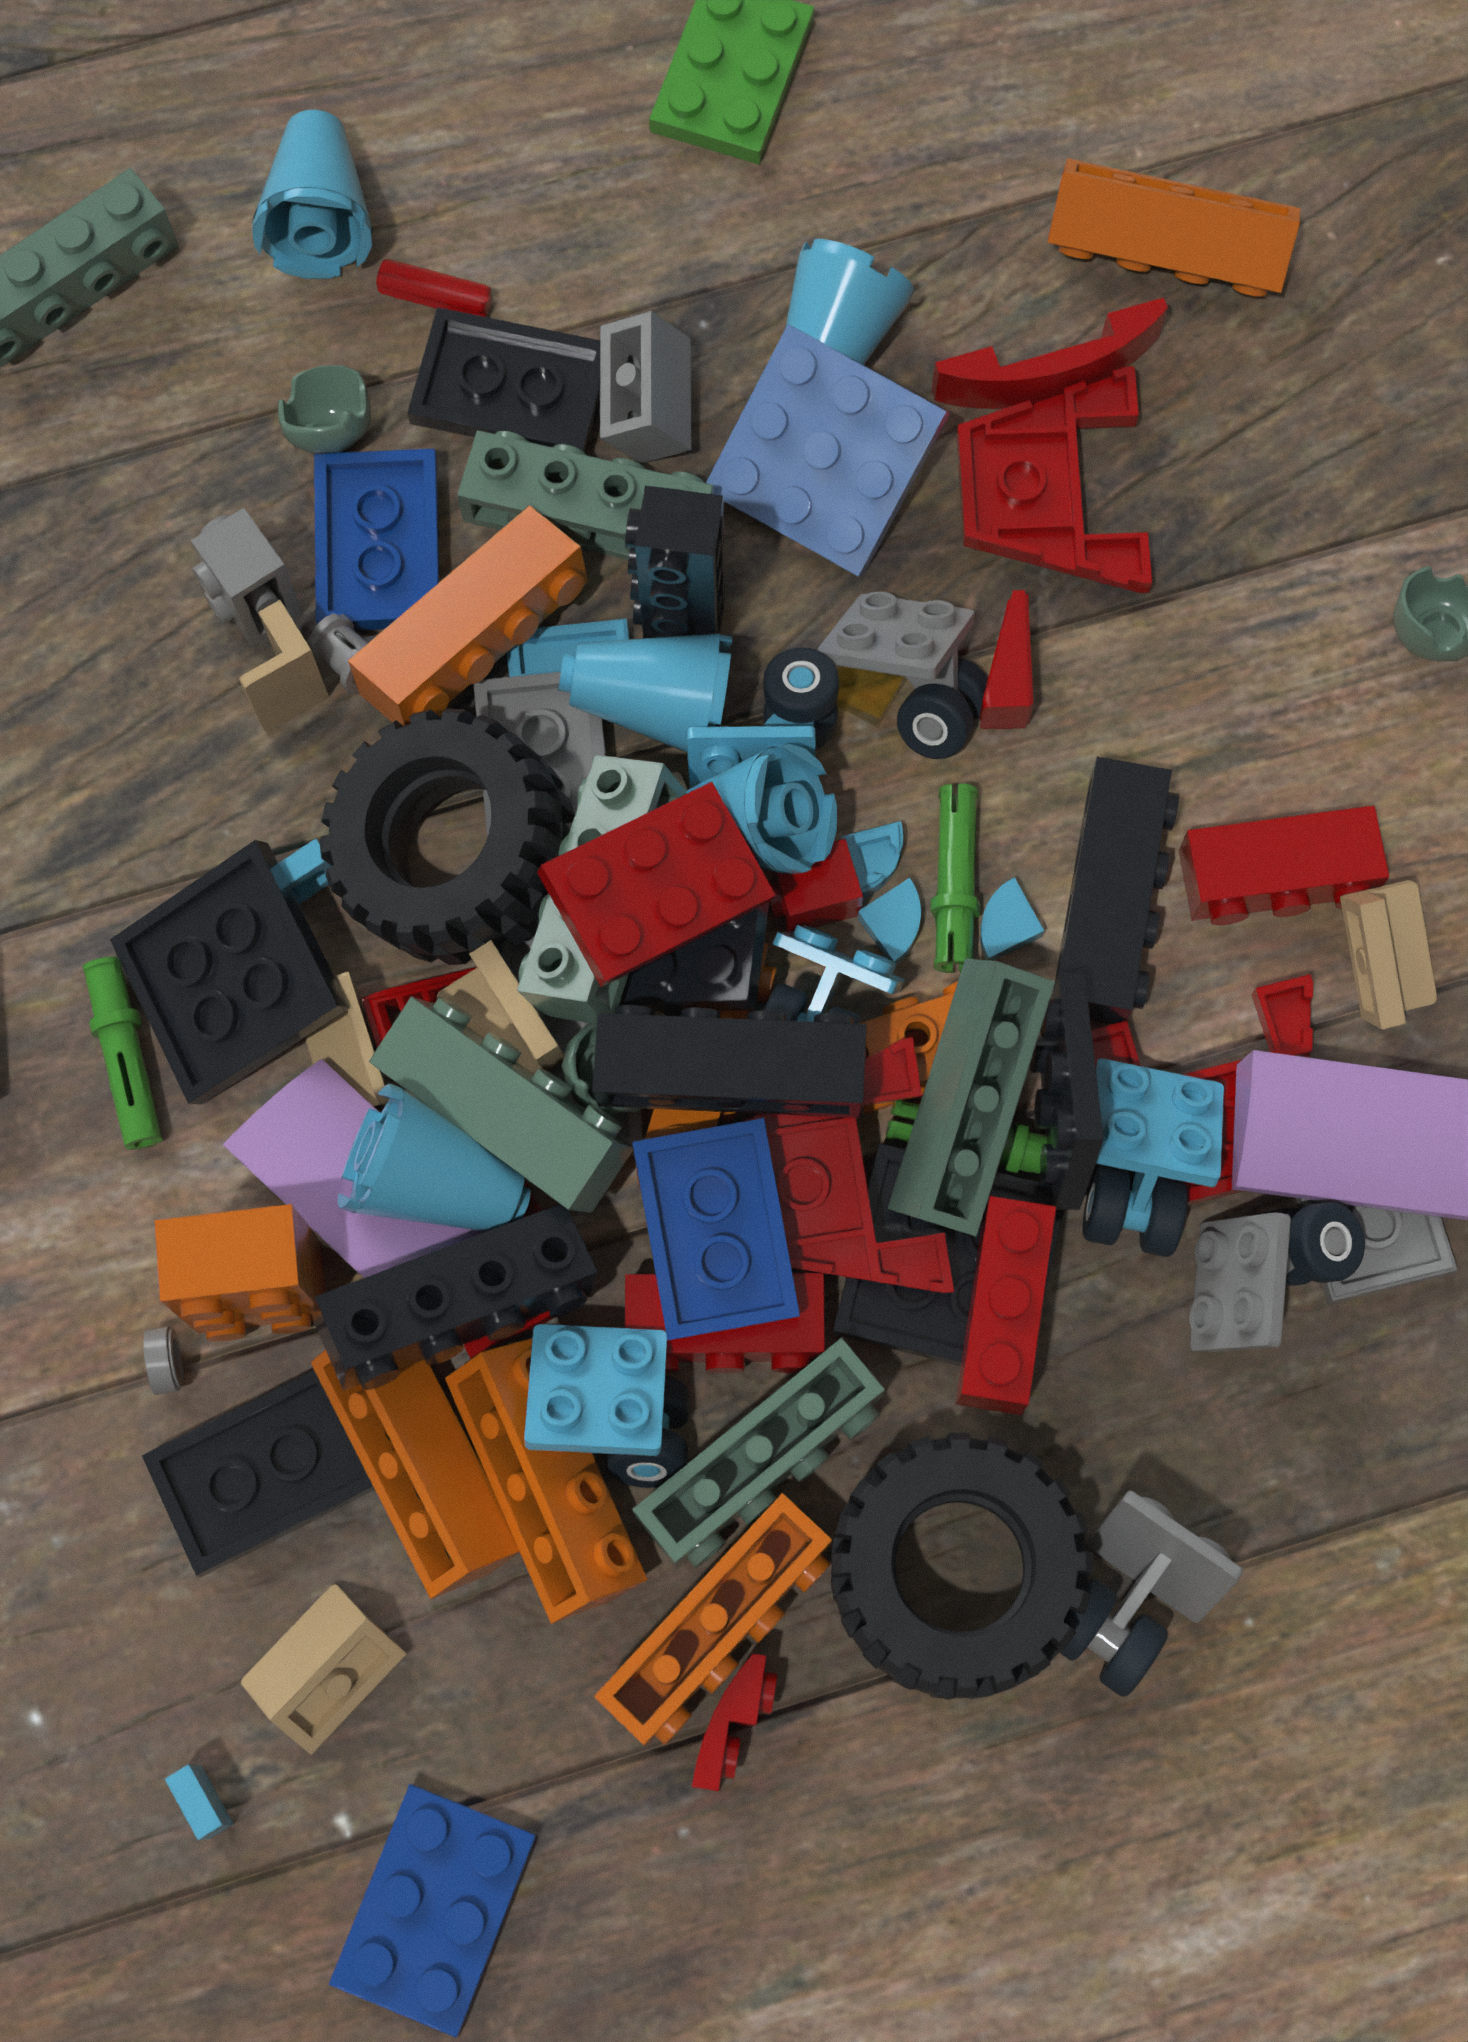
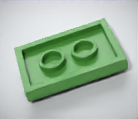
[649,0,815,165]

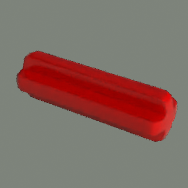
[376,259,492,317]

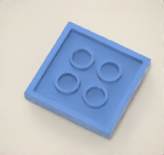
[706,324,950,577]

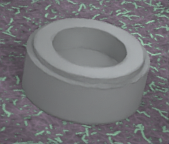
[143,1326,184,1395]

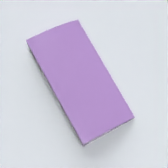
[1232,1050,1468,1220]
[223,1059,485,1278]

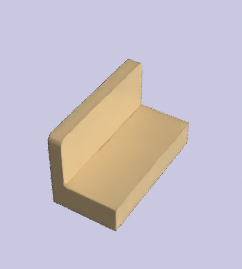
[239,600,329,732]
[1340,880,1437,1030]
[437,940,564,1074]
[305,971,389,1112]
[241,1584,406,1755]

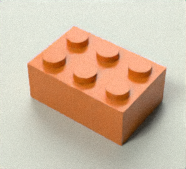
[154,1204,326,1341]

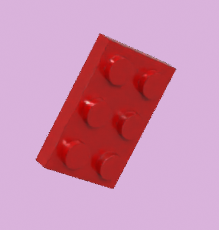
[537,782,776,987]

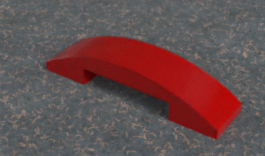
[931,297,1168,409]

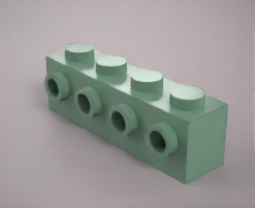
[0,167,179,368]
[457,430,713,560]
[517,755,687,1024]
[887,958,1055,1236]
[369,996,634,1213]
[632,1338,885,1569]

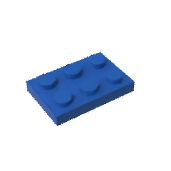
[314,448,440,631]
[632,1118,800,1340]
[328,1784,537,2038]

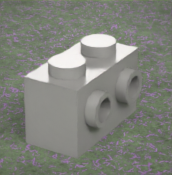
[600,311,691,463]
[190,507,303,647]

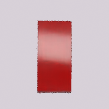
[691,1654,777,1791]

